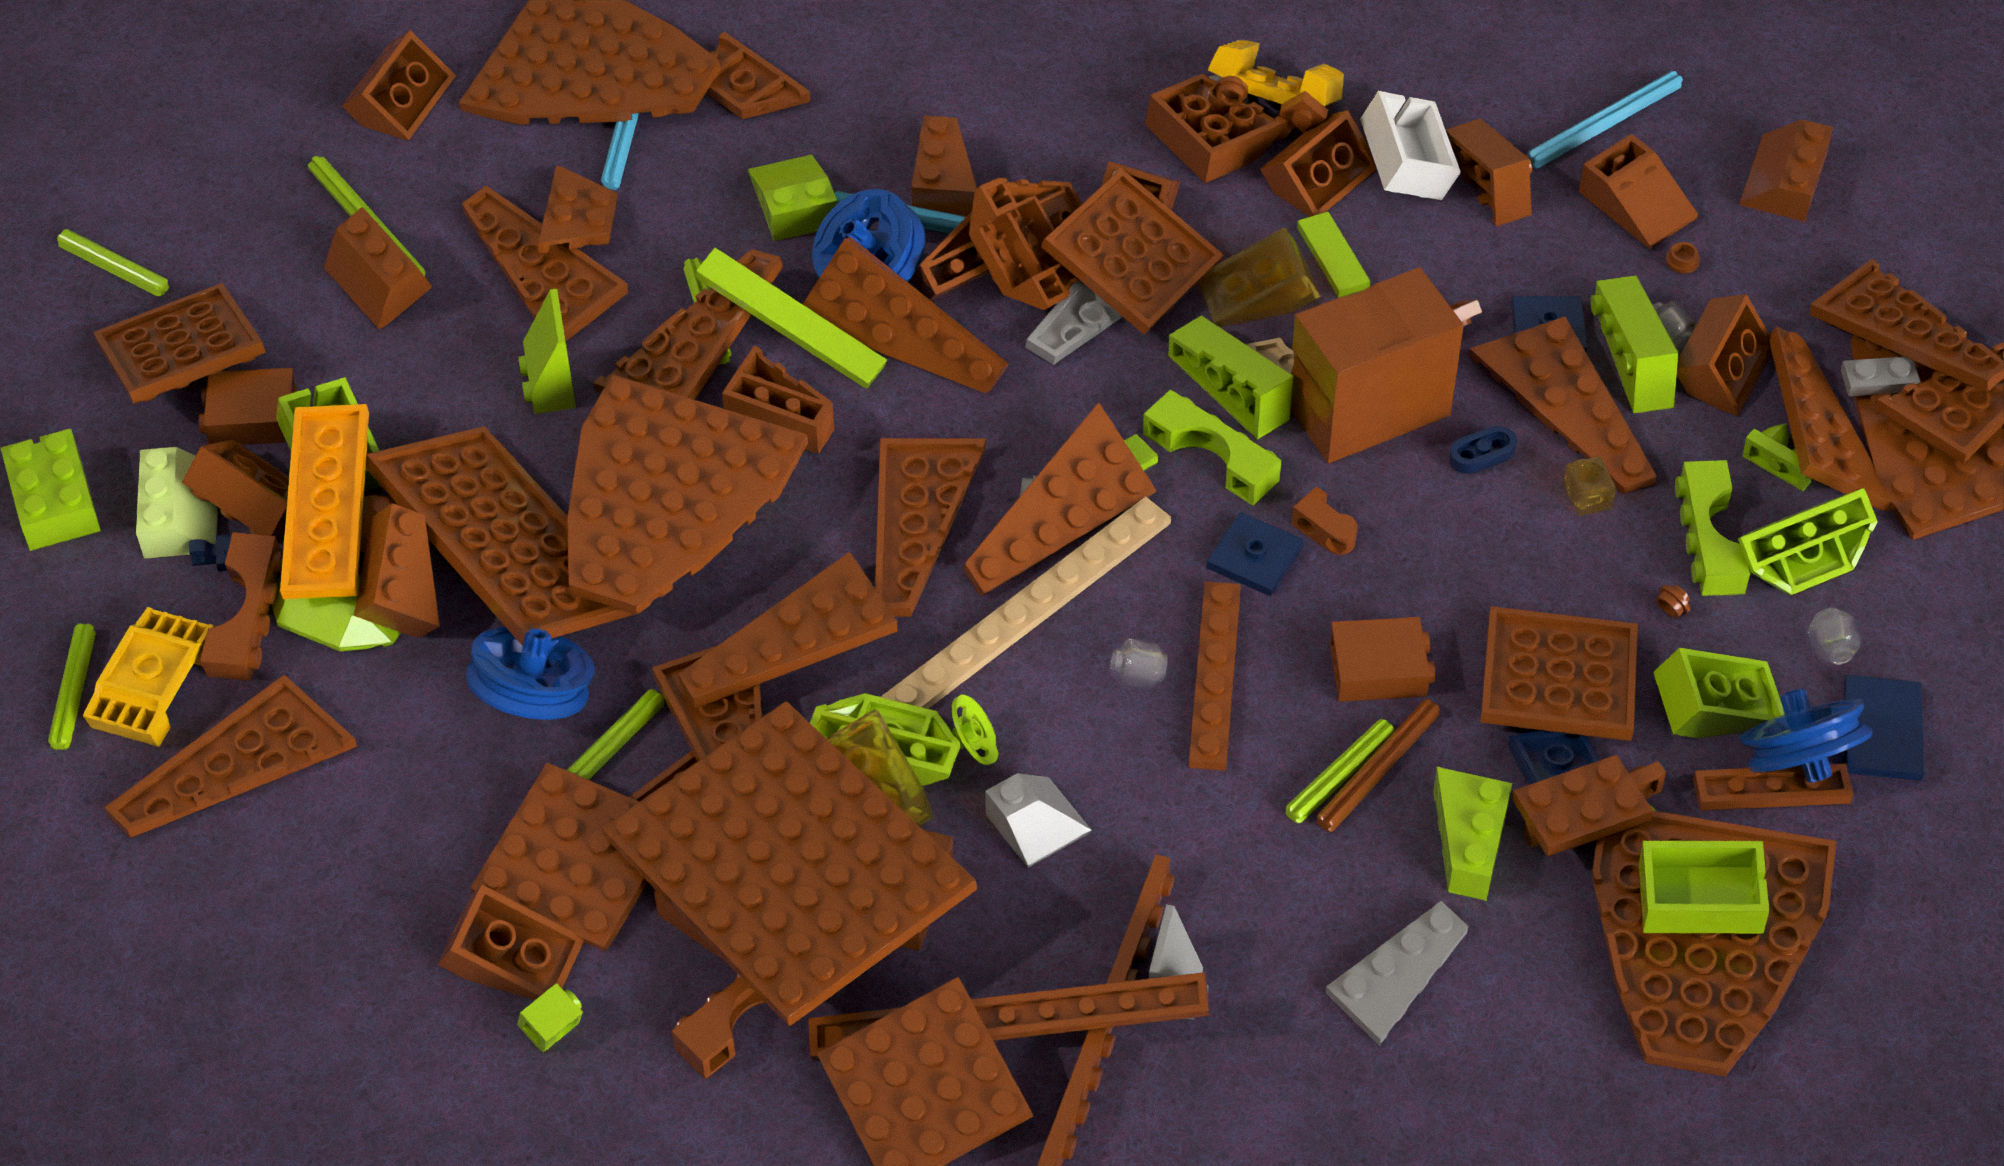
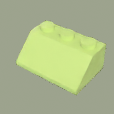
[136,447,218,559]

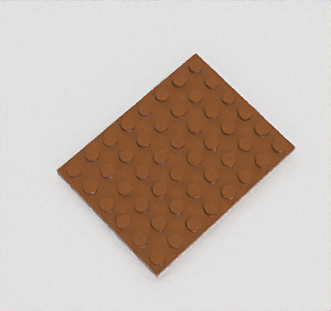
[602,701,978,1027]

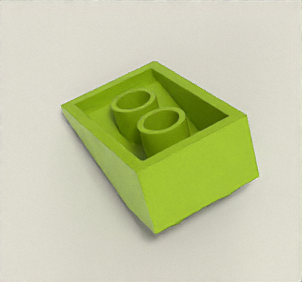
[748,155,837,241]
[518,289,576,414]
[1653,648,1785,738]

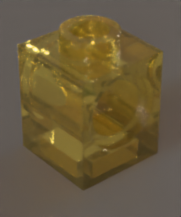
[1563,456,1616,517]

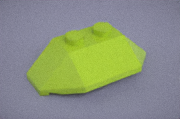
[1738,488,1878,595]
[272,574,401,652]
[810,693,960,789]

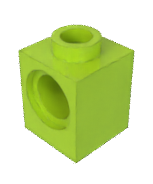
[517,983,583,1053]

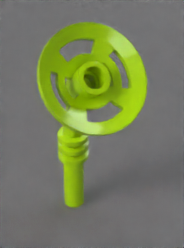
[952,695,999,765]

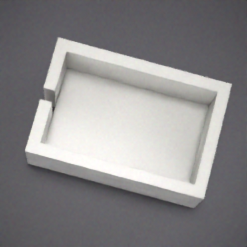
[1360,91,1461,200]

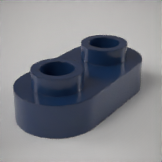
[1449,426,1517,474]

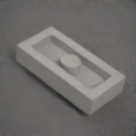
[1841,356,1920,397]

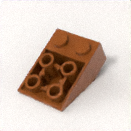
[1579,134,1698,249]

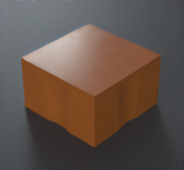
[1291,267,1464,464]

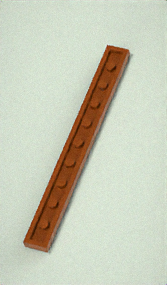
[1037,854,1175,1166]
[808,972,1210,1061]

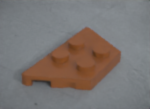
[706,32,811,119]
[538,166,618,253]

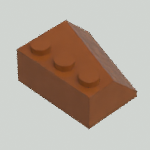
[1145,74,1288,183]

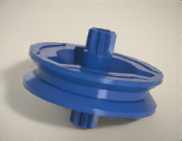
[812,189,925,282]
[466,627,595,720]
[1739,688,1873,782]

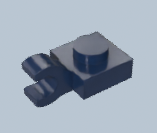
[189,533,251,572]

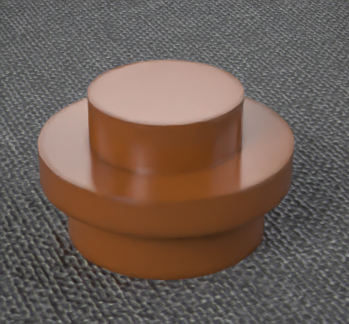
[1215,76,1248,106]
[1665,242,1700,274]
[1656,585,1691,619]

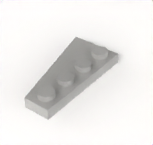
[1025,280,1123,365]
[1325,901,1468,1046]

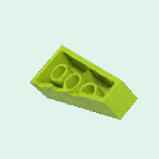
[1591,275,1678,413]
[1168,315,1293,440]

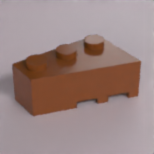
[912,211,990,301]

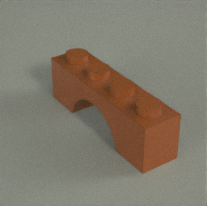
[200,532,283,681]
[671,975,765,1080]

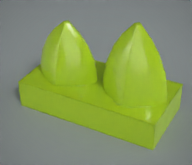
[1742,424,1812,491]

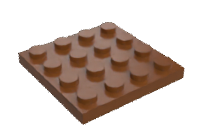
[1041,168,1223,335]
[93,283,266,404]
[1480,606,1638,741]
[470,762,648,952]
[817,977,1034,1166]

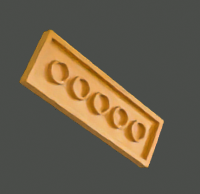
[280,404,369,599]

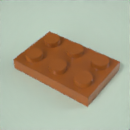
[1512,755,1653,857]

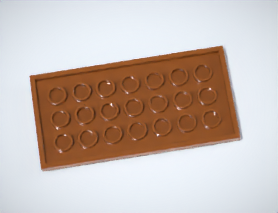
[366,426,642,646]

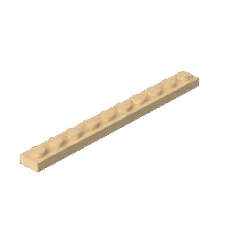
[881,496,1171,709]

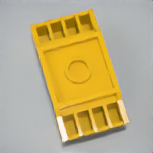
[1208,40,1344,107]
[83,607,214,747]

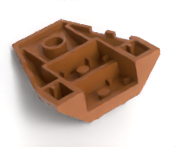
[969,178,1083,310]

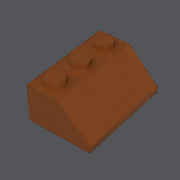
[342,30,456,141]
[1260,110,1377,217]
[1739,119,1834,222]
[324,207,432,329]
[1676,294,1772,416]
[182,440,289,538]

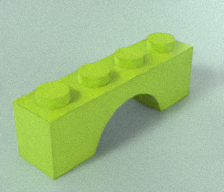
[1143,389,1282,506]
[1675,460,1750,596]

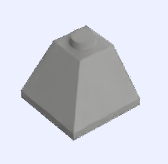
[985,773,1092,868]
[1149,904,1209,1020]

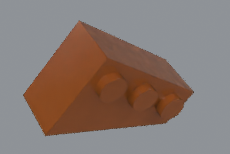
[911,115,977,217]
[1445,118,1532,227]
[722,345,834,454]
[354,503,440,638]

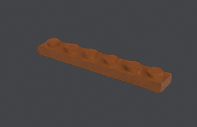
[1188,581,1241,771]

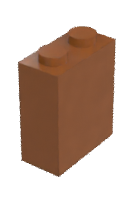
[199,368,298,445]
[1329,617,1435,702]

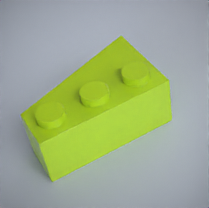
[1433,767,1512,901]

